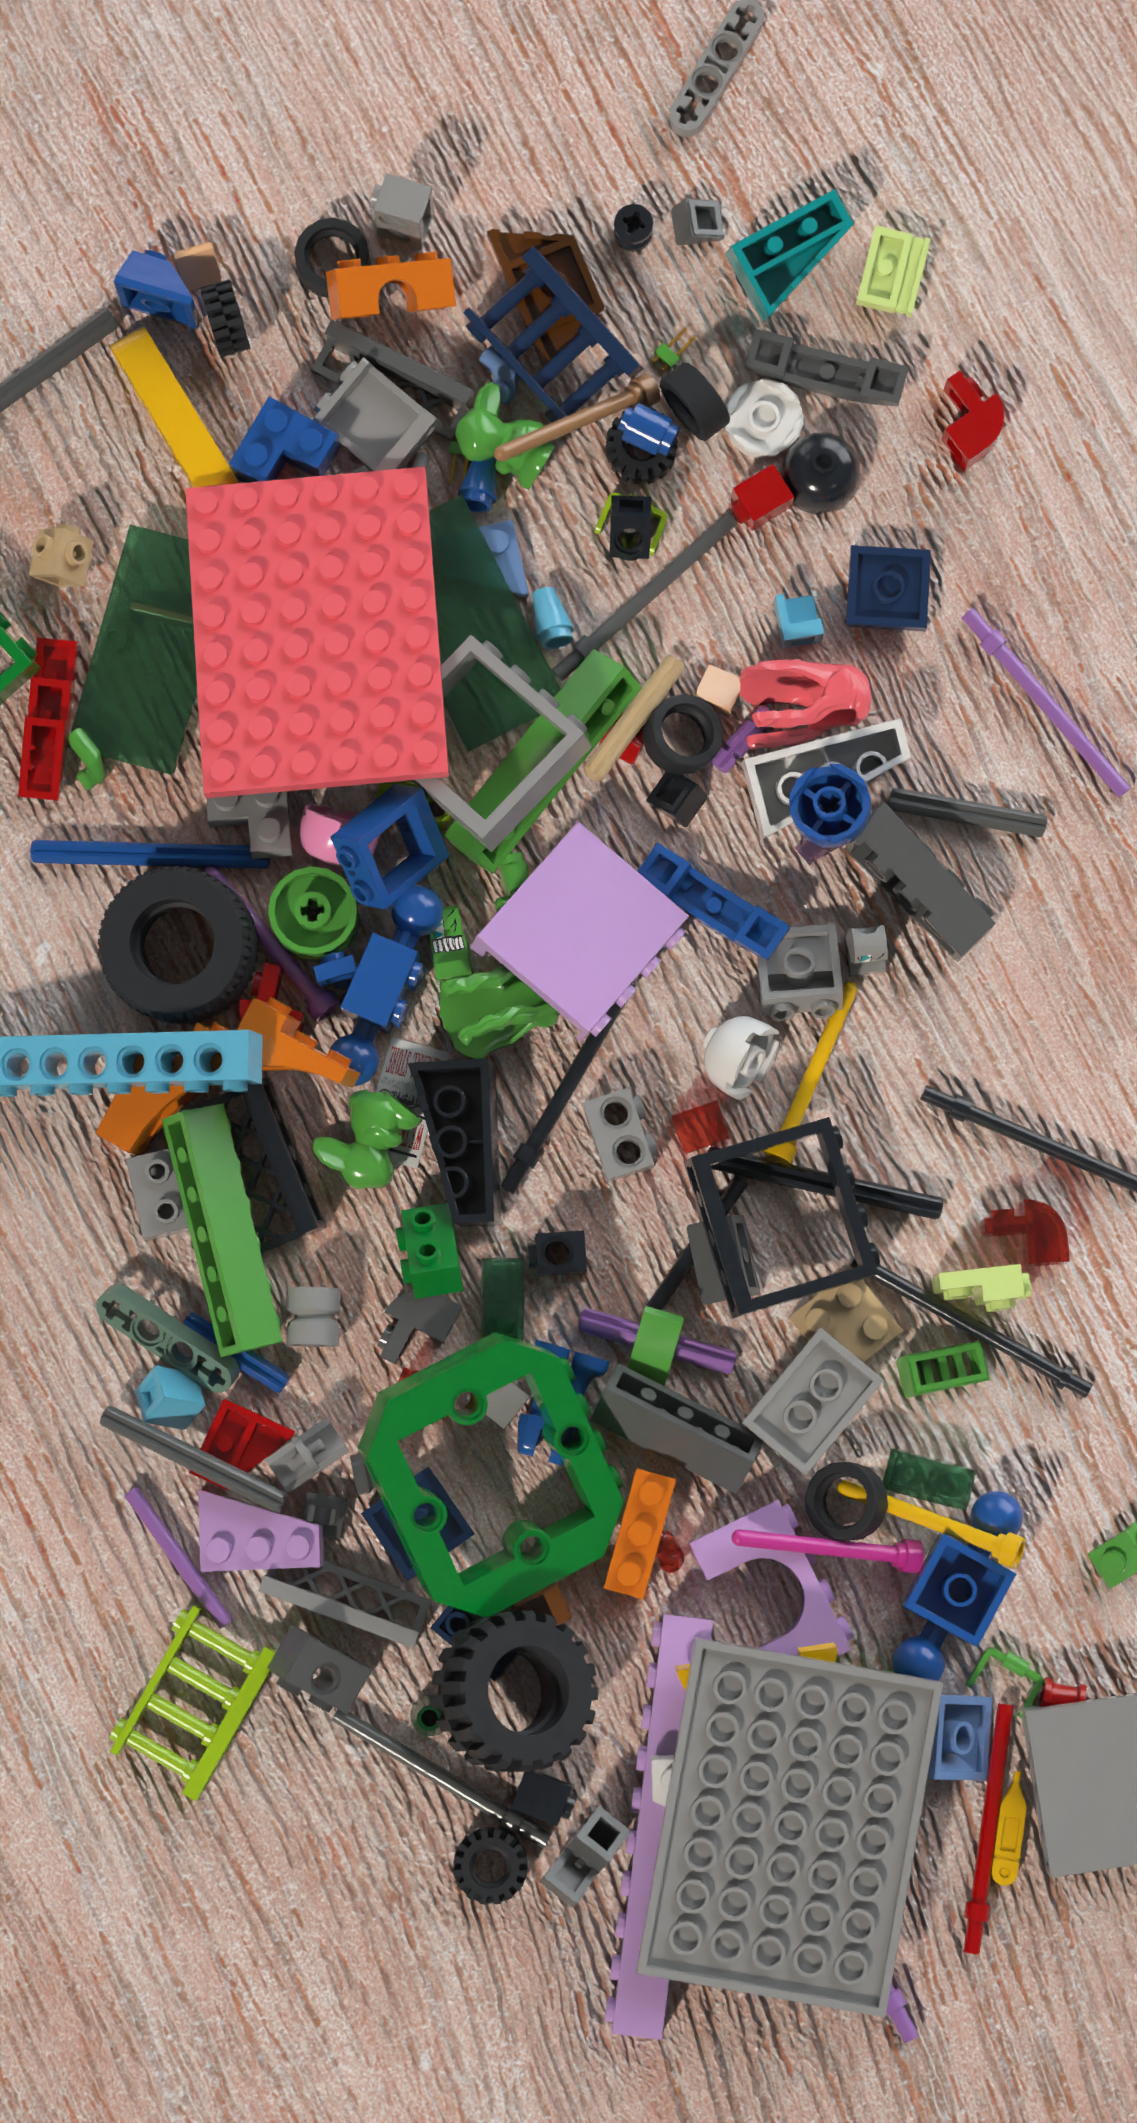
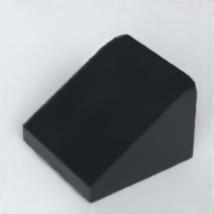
[645,772,707,827]

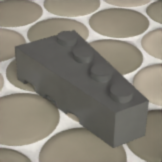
[844,802,996,963]

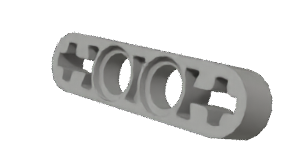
[669,0,764,137]

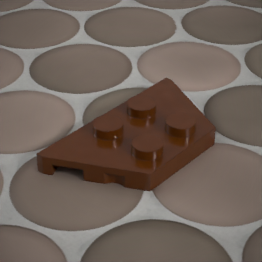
[487,229,605,367]

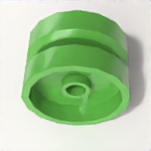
[268,866,360,963]

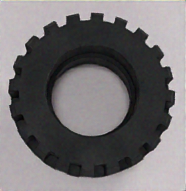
[432,1610,598,1773]

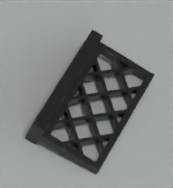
[187,1078,327,1254]

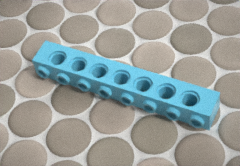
[0,1030,263,1097]

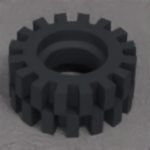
[200,279,251,358]
[606,407,678,485]
[453,1827,528,1905]

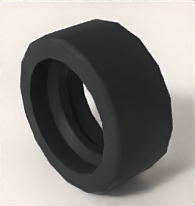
[294,217,371,298]
[659,363,730,441]
[642,694,724,775]
[805,1462,888,1541]

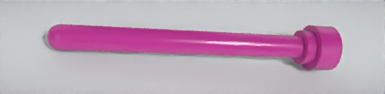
[731,1530,924,1573]

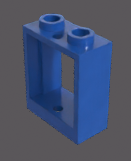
[330,784,450,910]

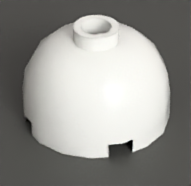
[703,1016,779,1100]

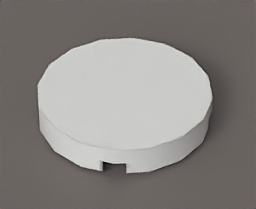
[725,379,803,459]

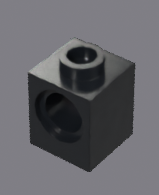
[609,495,651,561]
[528,1230,587,1277]
[511,1770,577,1826]

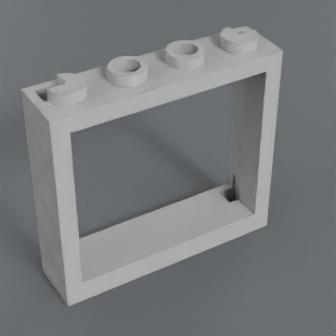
[411,635,592,852]

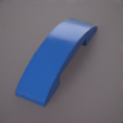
[637,842,791,961]

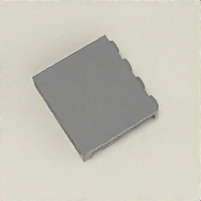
[1020,1693,1137,1878]

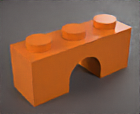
[326,252,456,320]
[603,1468,676,1600]

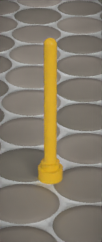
[762,981,858,1164]
[837,1480,1026,1569]

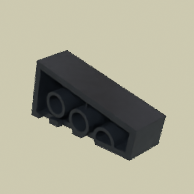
[408,1058,502,1227]

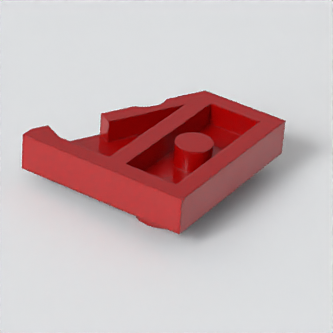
[189,1398,296,1490]

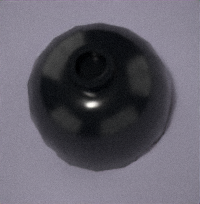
[781,433,860,514]

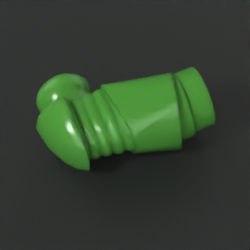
[495,852,529,913]

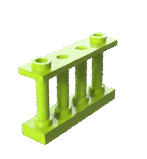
[109,1605,276,1801]

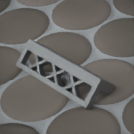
[258,1561,432,1648]

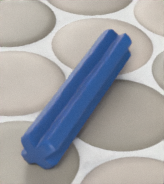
[183,1312,290,1393]

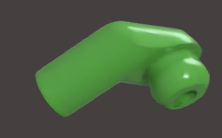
[66,728,105,790]

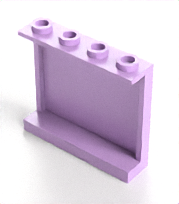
[470,822,689,1042]

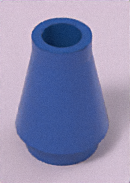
[458,457,497,513]

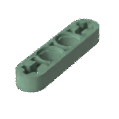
[96,1284,240,1393]

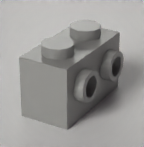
[126,1149,189,1241]

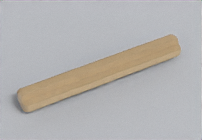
[583,655,684,782]

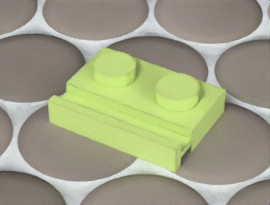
[856,225,931,318]

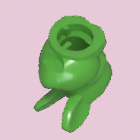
[455,382,555,490]
[313,1089,423,1189]

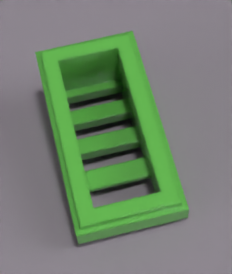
[896,1340,990,1399]

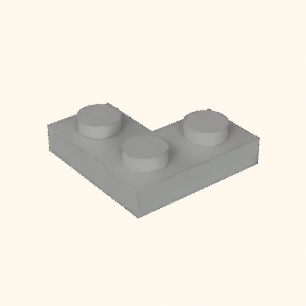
[206,791,292,859]

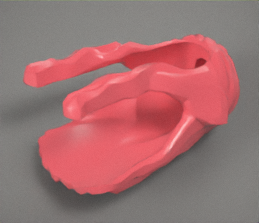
[739,659,871,749]

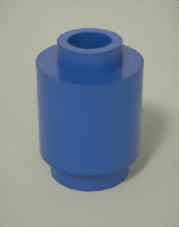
[618,403,681,457]

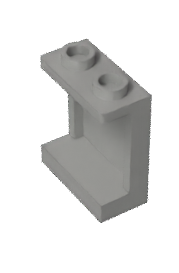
[313,358,441,471]

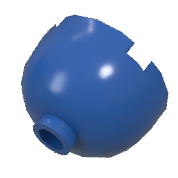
[789,764,871,848]

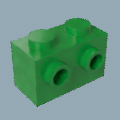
[396,1203,464,1299]

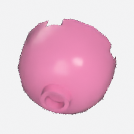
[300,804,380,874]

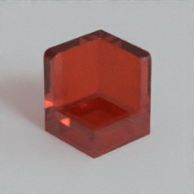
[670,1100,731,1154]

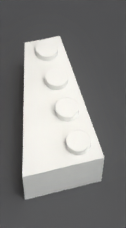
[741,718,911,840]

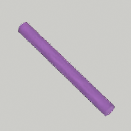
[125,1486,233,1629]

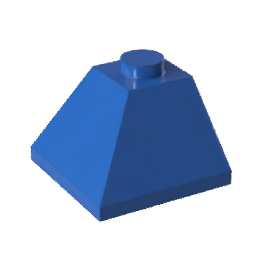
[114,250,200,329]

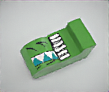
[429,905,472,985]

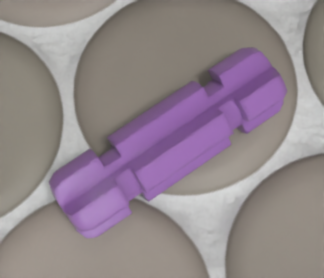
[711,705,771,773]

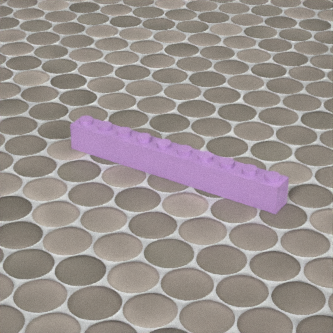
[605,1613,713,2040]

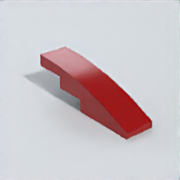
[18,637,79,801]

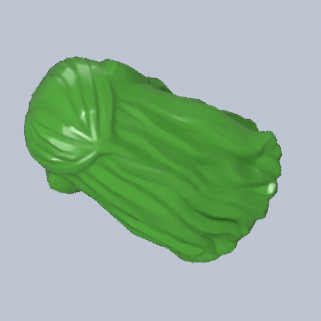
[439,964,561,1059]

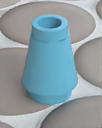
[532,587,574,650]

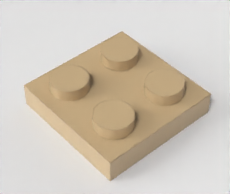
[788,1267,903,1363]

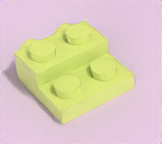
[931,1264,1031,1312]

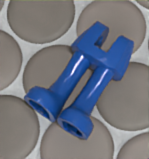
[517,1339,610,1466]

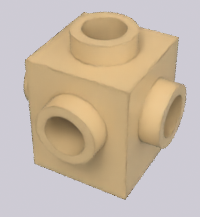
[29,523,94,587]

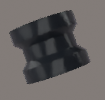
[614,204,654,252]

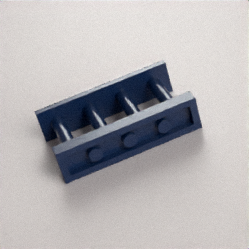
[463,247,644,434]

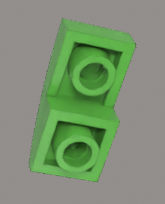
[627,1306,685,1386]

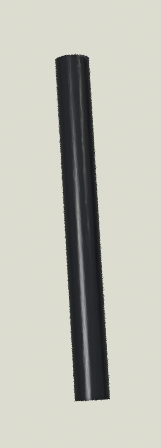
[644,1175,748,1310]

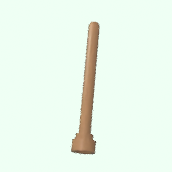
[494,373,660,462]

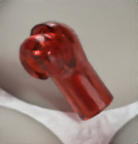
[656,1530,684,1573]

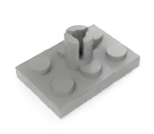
[742,1327,884,1476]

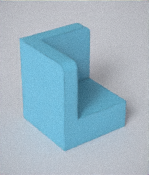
[773,594,824,649]
[135,1365,206,1430]

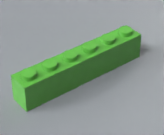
[444,649,642,874]
[162,1104,283,1357]

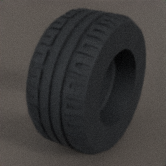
[98,866,259,1024]

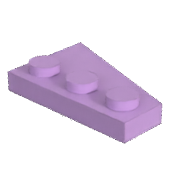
[198,1489,324,1572]

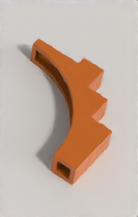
[95,997,360,1155]

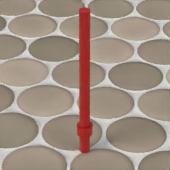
[963,1703,1014,1955]

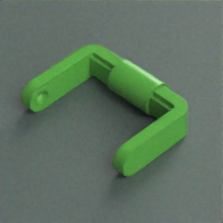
[965,1647,1043,1718]

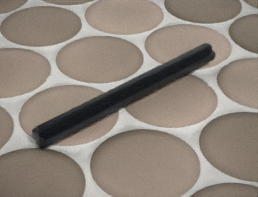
[707,1147,944,1220]

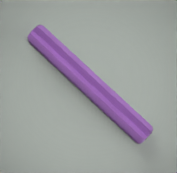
[578,1308,736,1374]

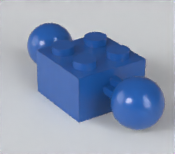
[329,885,443,1086]
[892,1491,1023,1681]

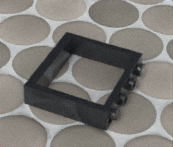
[684,1117,880,1319]

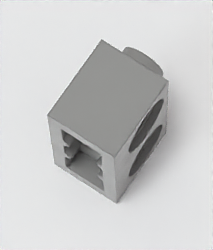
[370,173,434,249]
[582,1087,659,1183]

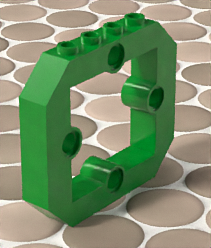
[358,1332,624,1617]

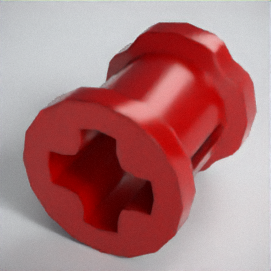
[1039,1677,1087,1708]

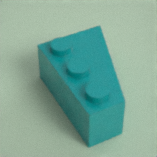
[725,189,854,323]

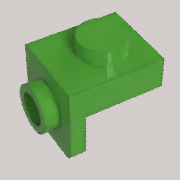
[1087,1520,1137,1589]

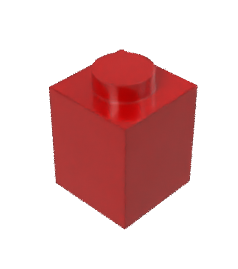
[729,464,794,531]

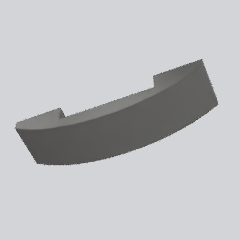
[745,329,909,406]

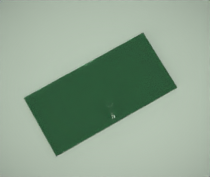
[429,494,561,752]
[67,524,197,776]

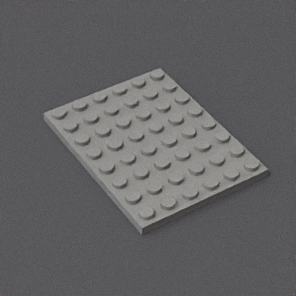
[636,1637,943,2018]

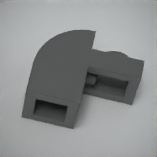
[377,1291,462,1365]
[540,1805,631,1908]

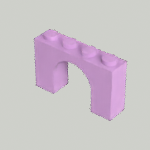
[688,1500,854,1656]

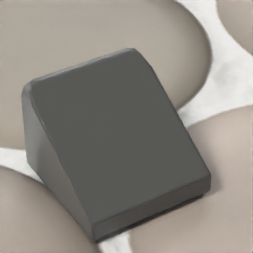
[671,199,724,246]

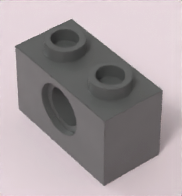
[267,1624,372,1714]

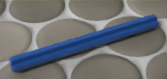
[30,840,270,869]

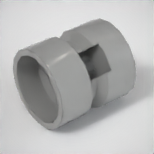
[286,1287,341,1347]

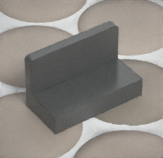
[687,1215,761,1305]

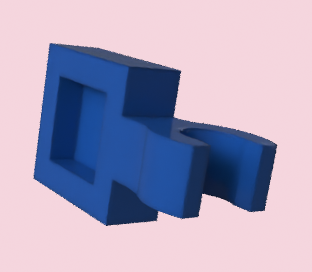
[313,952,357,990]

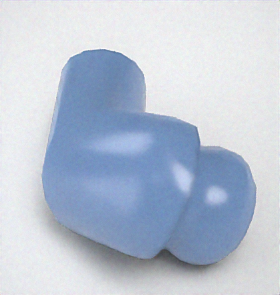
[478,346,518,404]

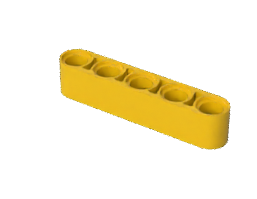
[109,326,239,487]

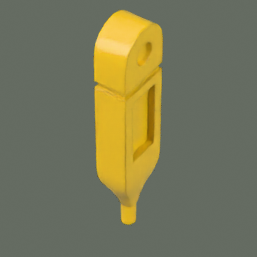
[991,1771,1027,1886]

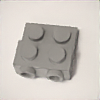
[757,924,843,1021]

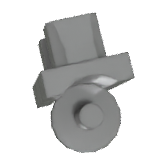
[265,1417,350,1494]

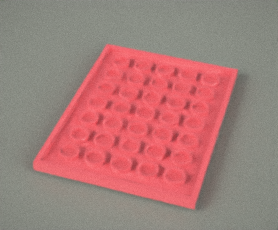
[185,467,449,798]

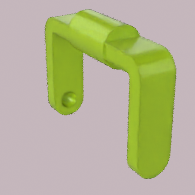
[594,492,667,556]

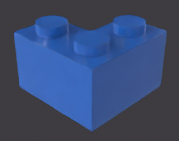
[229,396,341,483]

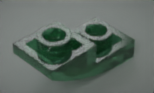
[480,1258,524,1341]
[883,1448,977,1510]

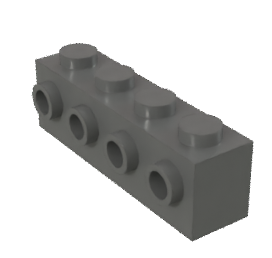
[590,1363,763,1494]

